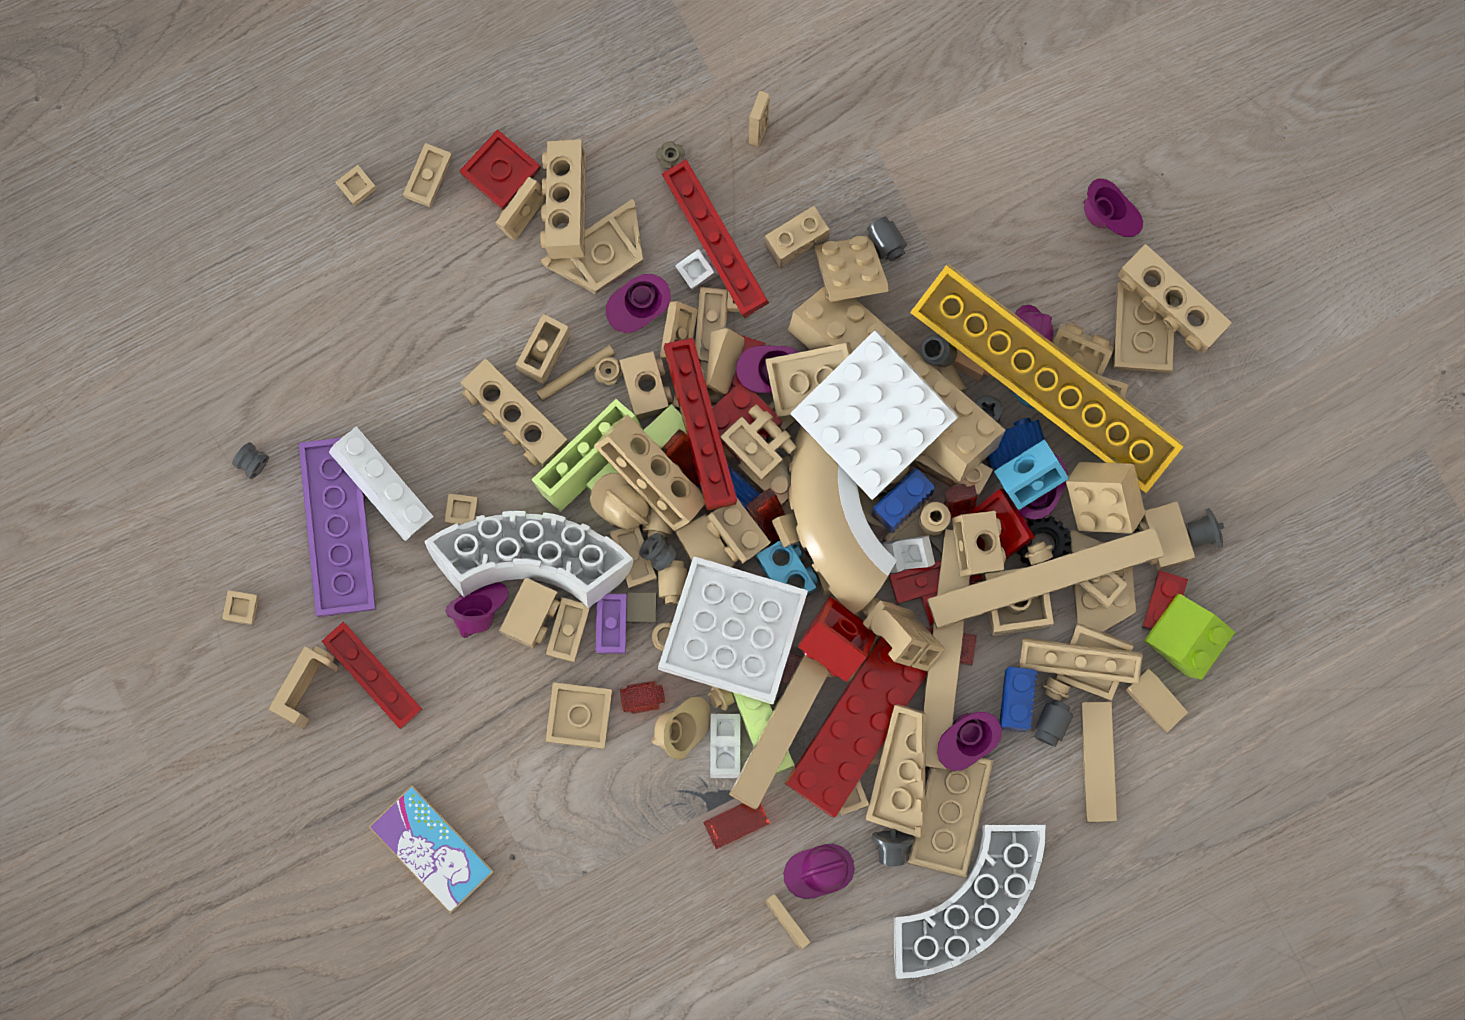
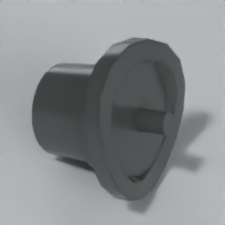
[1188,508,1224,548]
[872,829,914,866]

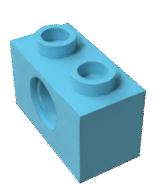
[994,439,1069,510]

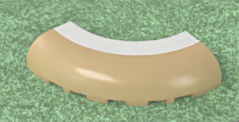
[789,425,897,615]

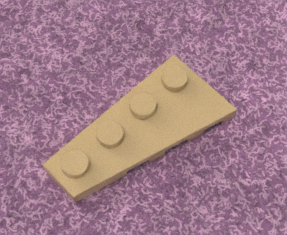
[866,704,926,838]

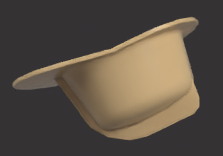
[590,473,650,529]
[651,696,712,760]

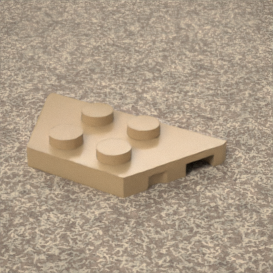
[541,199,643,294]
[1069,530,1136,632]

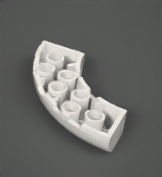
[425,511,633,608]
[894,825,1046,979]

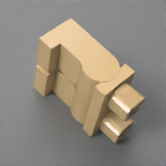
[861,597,945,671]

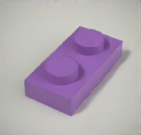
[596,594,627,654]

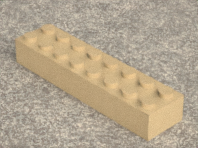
[788,286,1005,482]

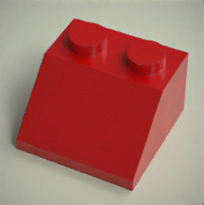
[798,596,876,682]

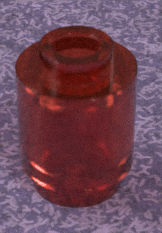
[620,680,665,714]

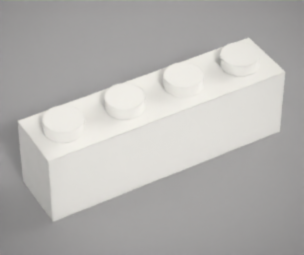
[329,426,434,542]

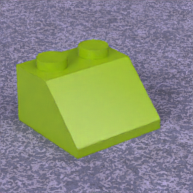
[1144,593,1236,680]

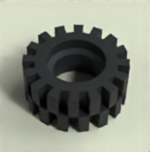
[1017,516,1071,567]

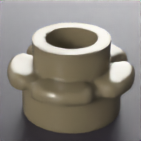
[656,141,685,169]

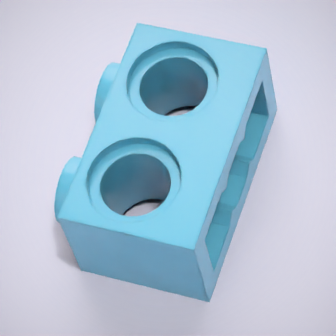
[756,541,818,597]

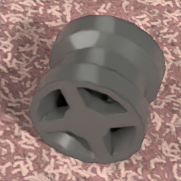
[975,395,1003,423]
[232,442,269,479]
[639,533,677,571]

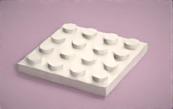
[790,330,959,500]
[658,556,808,704]

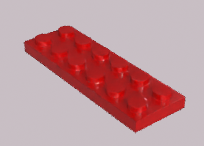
[784,636,928,818]

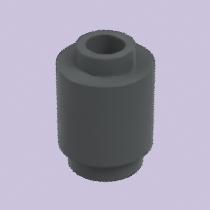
[867,216,907,262]
[921,335,957,367]
[1034,700,1073,747]

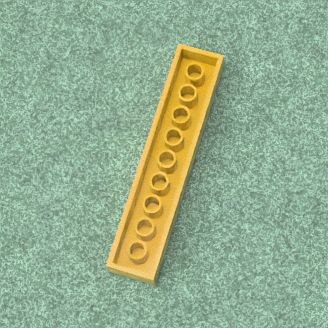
[910,264,1184,493]

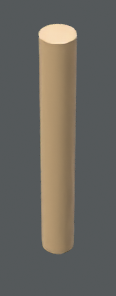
[536,345,615,401]

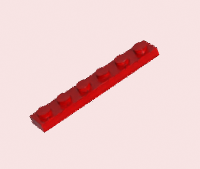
[662,159,769,318]
[664,338,737,510]

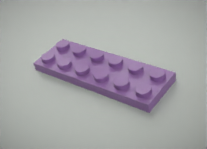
[298,437,376,617]

